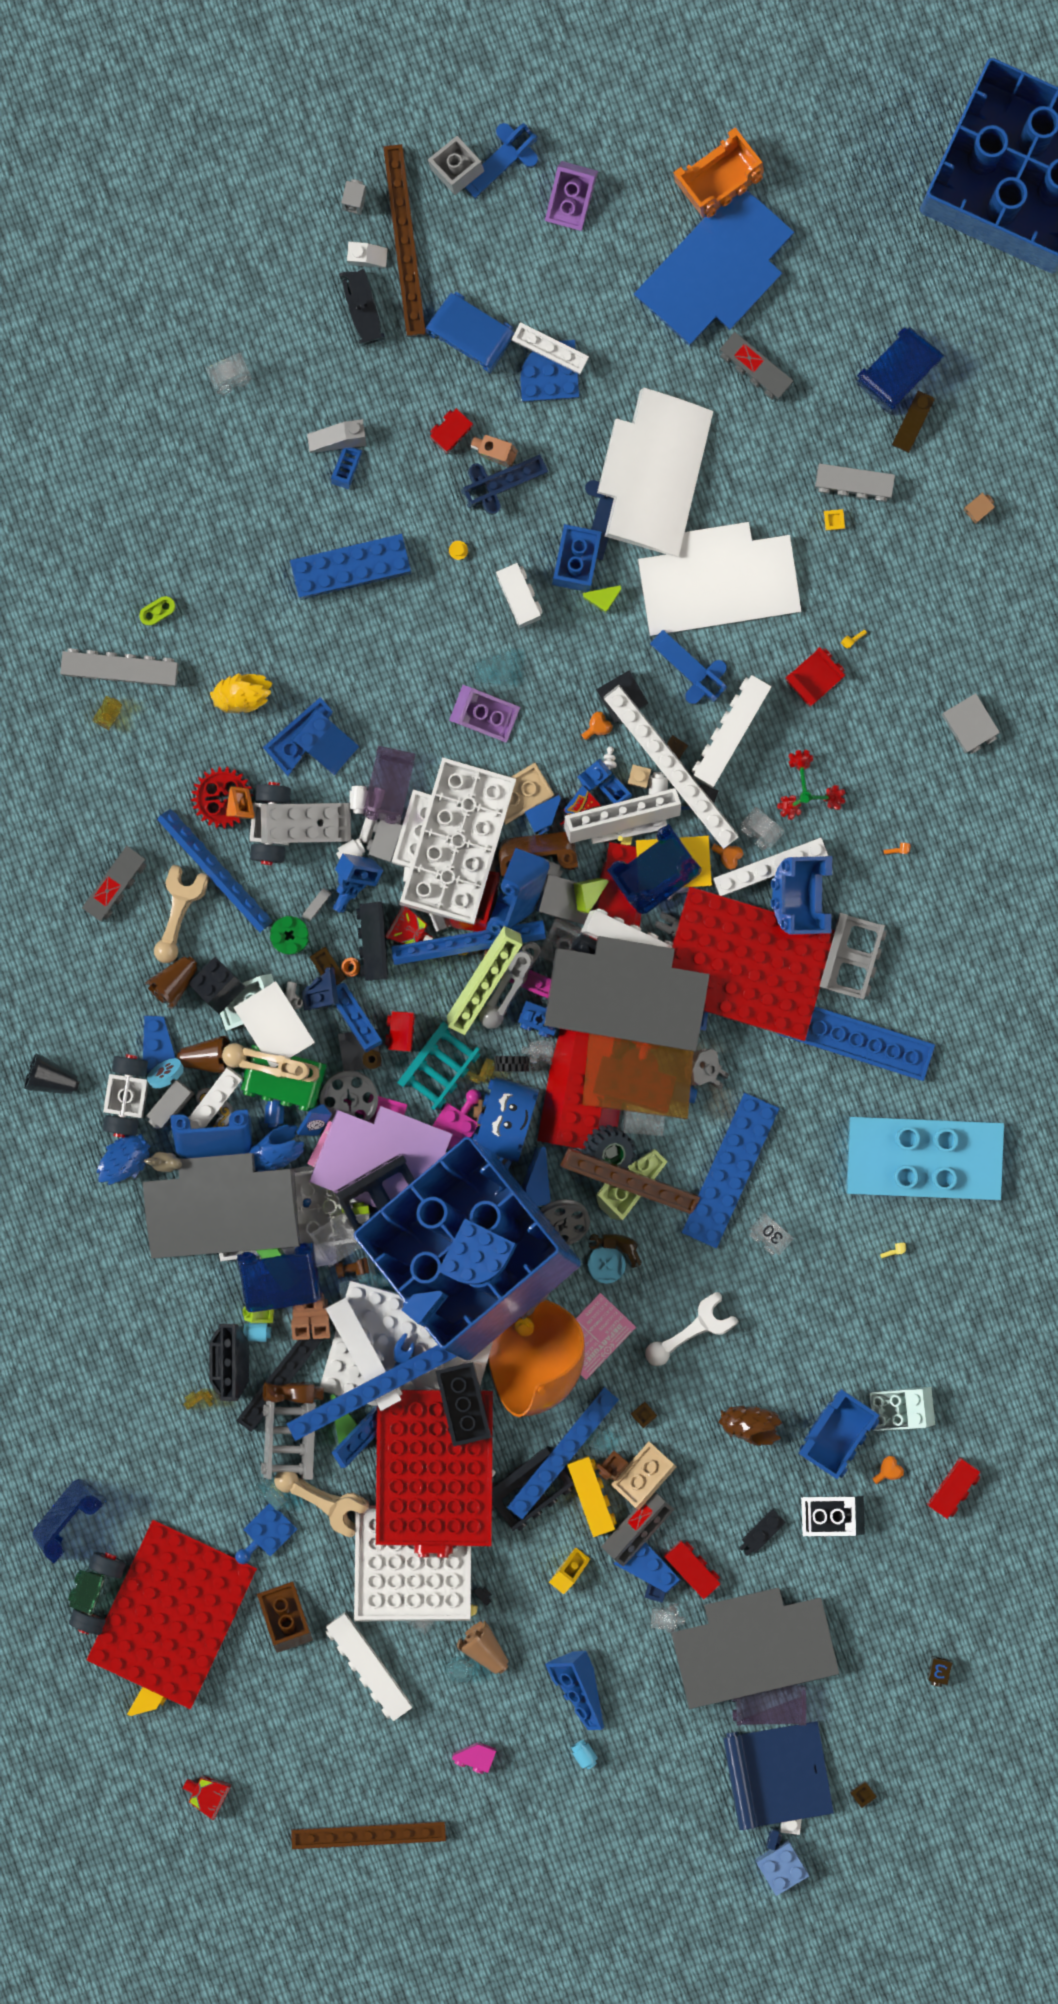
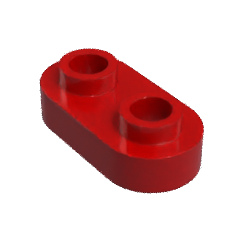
[414,1545,453,1558]

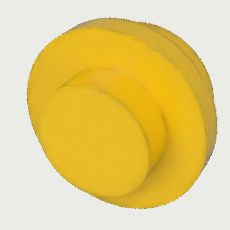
[449,541,468,560]
[515,1318,534,1336]

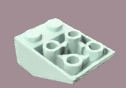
[869,1387,935,1431]

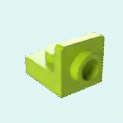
[341,1202,370,1215]
[243,1301,274,1323]

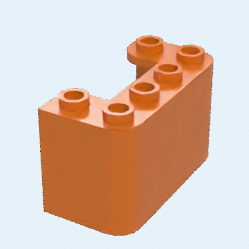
[673,127,764,218]

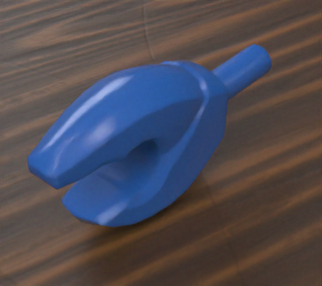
[393,1333,415,1368]

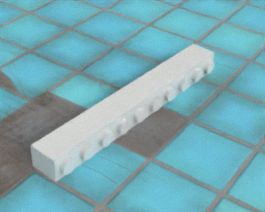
[604,685,739,849]

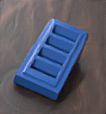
[331,447,362,489]

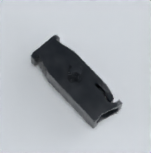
[339,269,385,346]

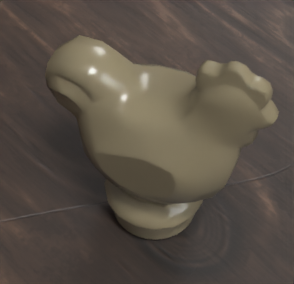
[144,1152,182,1172]

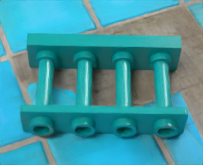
[397,1021,481,1110]

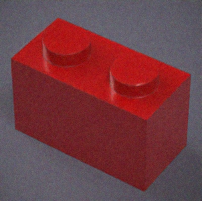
[430,408,473,454]

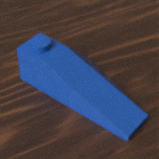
[545,1651,604,1730]

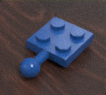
[235,1502,297,1564]

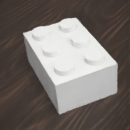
[496,563,542,629]

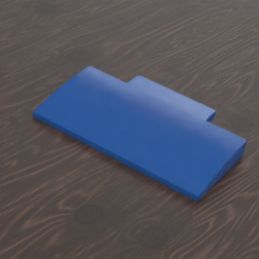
[634,190,794,347]

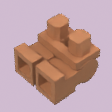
[291,1293,330,1340]

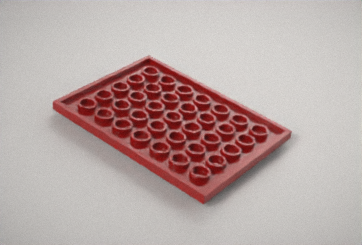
[672,887,835,1041]
[376,1390,493,1546]
[86,1520,257,1709]

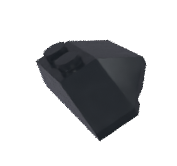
[209,1323,249,1401]

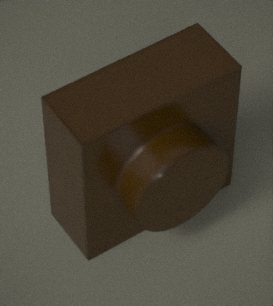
[667,735,688,759]
[630,1401,657,1428]
[850,1781,877,1808]

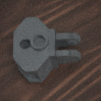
[684,1048,729,1090]

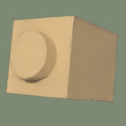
[627,765,651,789]

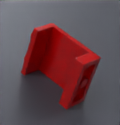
[785,647,845,707]

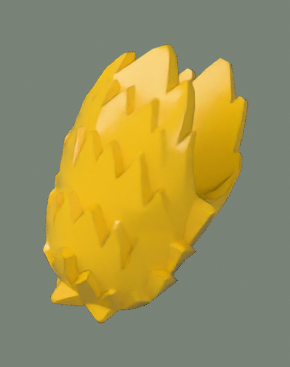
[210,673,273,713]

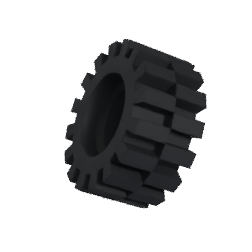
[495,1056,529,1072]

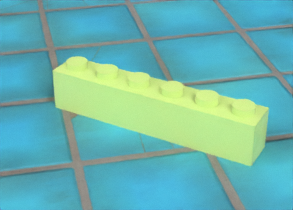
[447,926,522,1035]

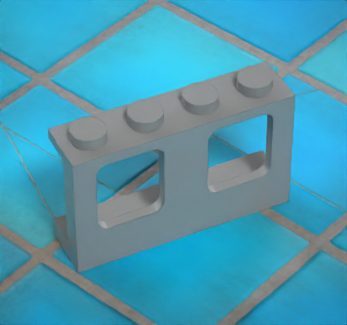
[819,913,887,1000]

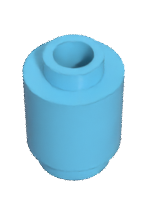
[243,1322,271,1342]
[571,1739,598,1770]

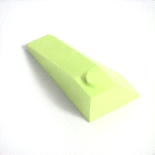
[596,1149,667,1220]

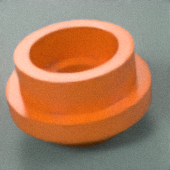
[341,958,360,977]

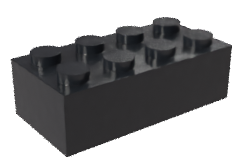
[435,1362,492,1447]

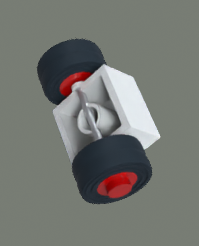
[250,782,291,866]
[103,1054,149,1138]

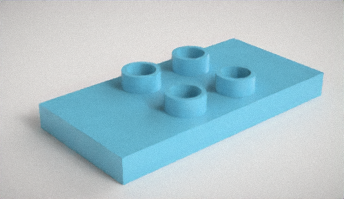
[846,1117,1004,1200]

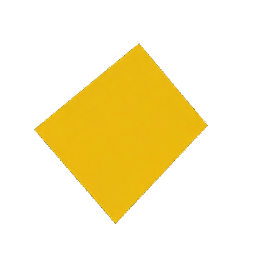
[636,836,712,890]

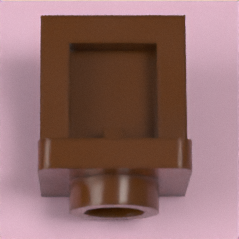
[596,1451,630,1481]

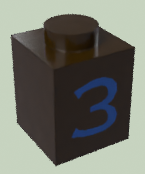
[927,1656,952,1687]

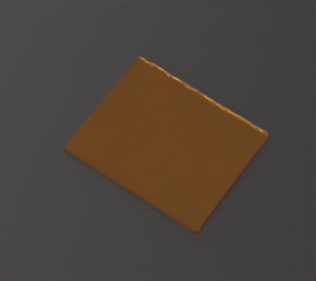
[583,1034,694,1120]

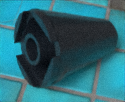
[24,1053,80,1094]

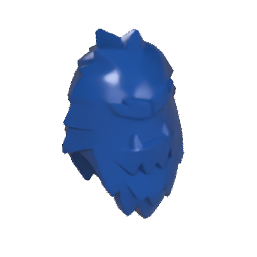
[249,1125,304,1172]
[97,1134,150,1185]

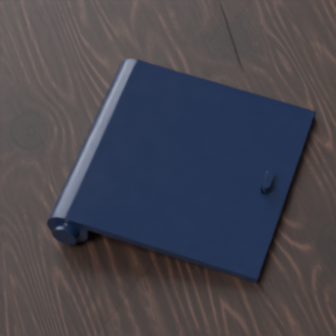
[723,1721,834,1830]

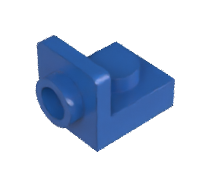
[578,759,612,791]

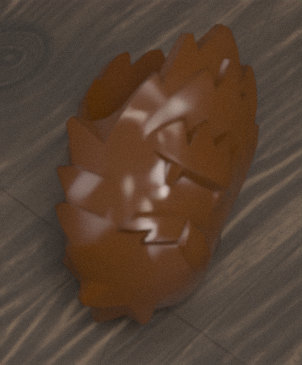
[718,1406,782,1446]

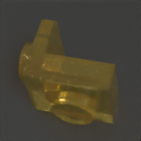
[93,696,122,730]
[467,1058,495,1084]
[183,1388,214,1410]

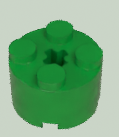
[270,916,309,955]

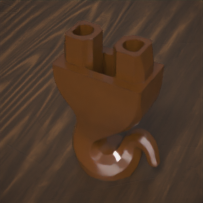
[263,1381,324,1404]

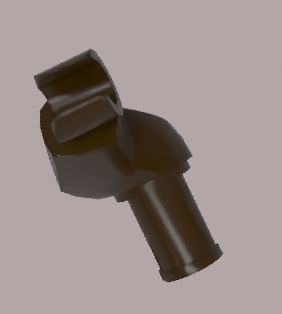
[589,1234,642,1268]

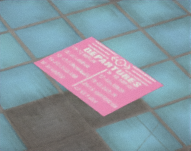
[576,1293,636,1380]

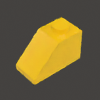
[549,1547,590,1594]
[127,1687,167,1716]

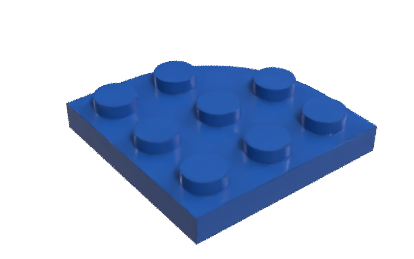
[520,340,579,402]
[438,1219,517,1285]

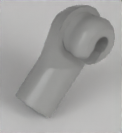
[285,982,303,1009]

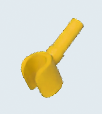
[841,630,867,649]

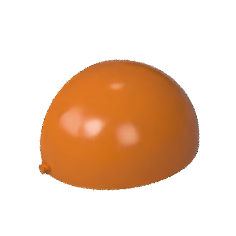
[488,1300,585,1417]

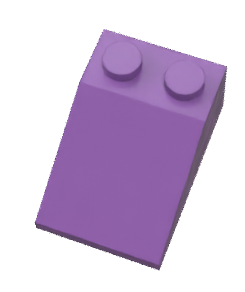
[545,161,598,231]
[449,685,520,743]

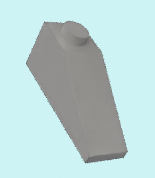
[307,419,367,453]

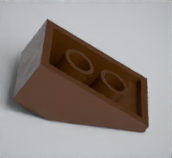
[257,1582,313,1653]

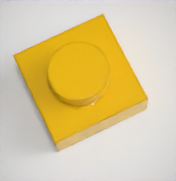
[824,509,845,531]

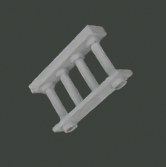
[261,1401,316,1480]

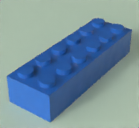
[290,534,411,600]

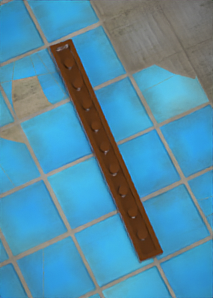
[383,144,426,337]

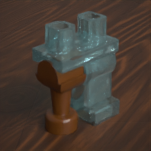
[335,1257,390,1299]

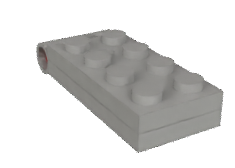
[261,803,351,843]

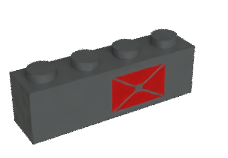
[719,332,793,401]
[82,846,147,922]
[601,1492,675,1567]

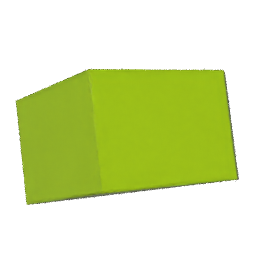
[583,585,621,613]
[573,878,609,913]

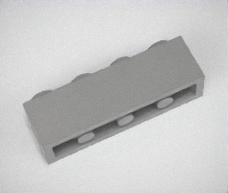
[814,463,895,502]

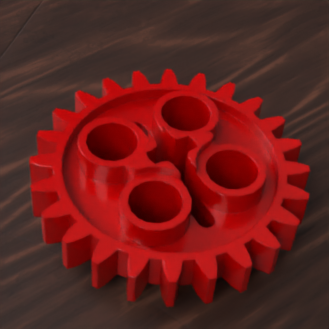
[191,767,254,829]

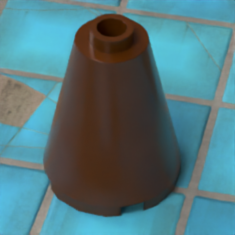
[145,956,197,1009]
[177,1035,232,1074]

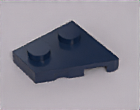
[302,967,339,1011]

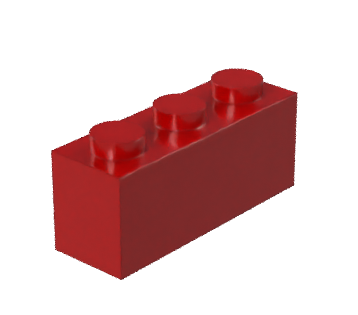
[927,1458,980,1519]
[664,1540,720,1600]

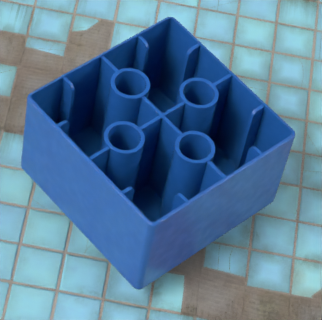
[920,58,1058,274]
[354,1137,581,1361]

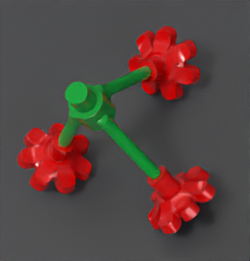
[777,750,846,820]

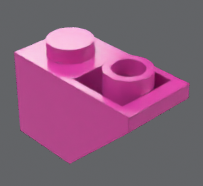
[452,1742,496,1774]

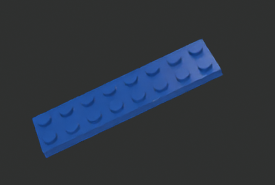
[777,1006,935,1081]
[681,1093,779,1248]

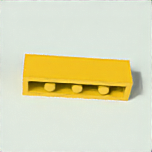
[567,1455,617,1537]

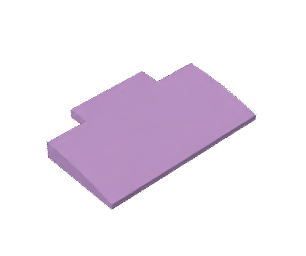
[309,1106,452,1208]

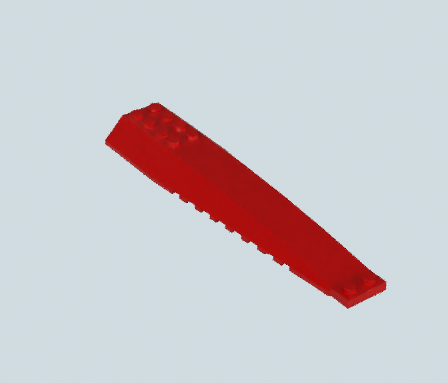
[537,842,643,1149]

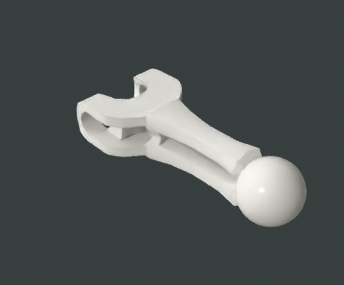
[645,1292,739,1366]

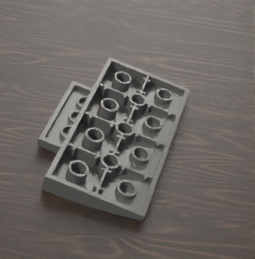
[544,936,709,1051]
[143,1153,300,1258]
[671,1588,839,1709]

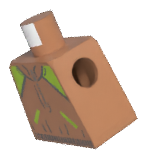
[471,435,518,468]

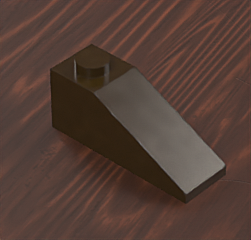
[892,390,935,453]

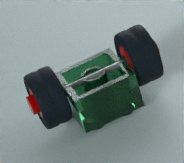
[67,1552,126,1635]

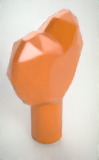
[581,711,613,740]
[711,843,743,870]
[872,1456,904,1485]

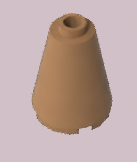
[457,1621,509,1674]

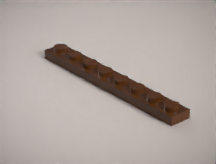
[561,1148,700,1214]
[291,1821,446,1849]

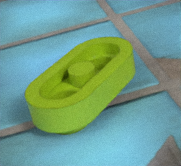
[139,596,175,626]

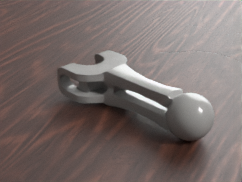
[479,942,541,1029]

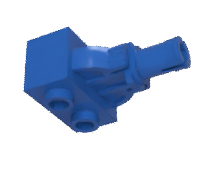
[333,853,383,913]
[518,1001,557,1038]

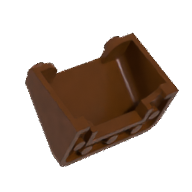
[498,832,578,878]

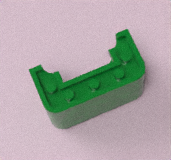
[240,1045,328,1112]

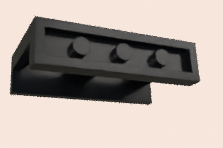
[333,1154,415,1231]
[492,1446,574,1531]

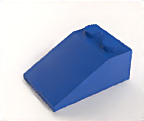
[552,524,602,592]
[291,709,359,775]
[521,1147,551,1206]

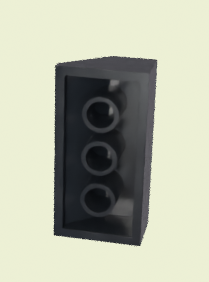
[356,901,389,981]

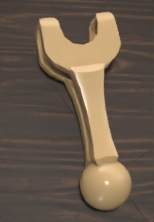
[154,865,209,963]
[222,1043,320,1082]
[274,1472,369,1537]

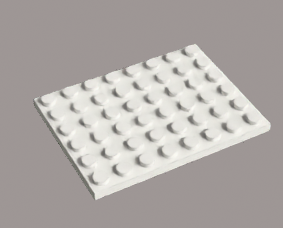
[320,1280,493,1406]

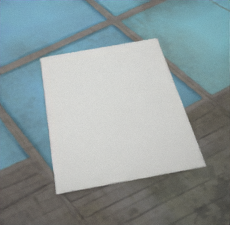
[233,981,315,1067]

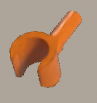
[884,843,911,855]

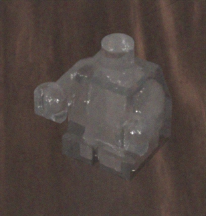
[521,1040,554,1069]
[651,1603,685,1633]

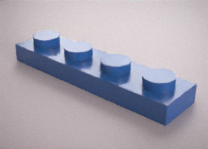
[335,982,383,1052]
[332,1406,377,1468]

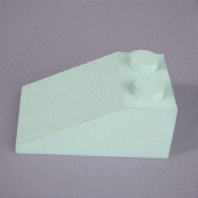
[220,974,274,1031]

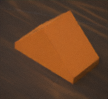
[226,786,255,819]

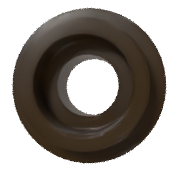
[362,1050,382,1069]

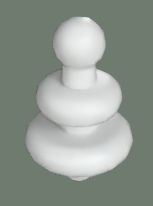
[603,746,617,770]

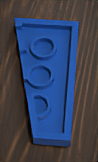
[263,697,333,776]

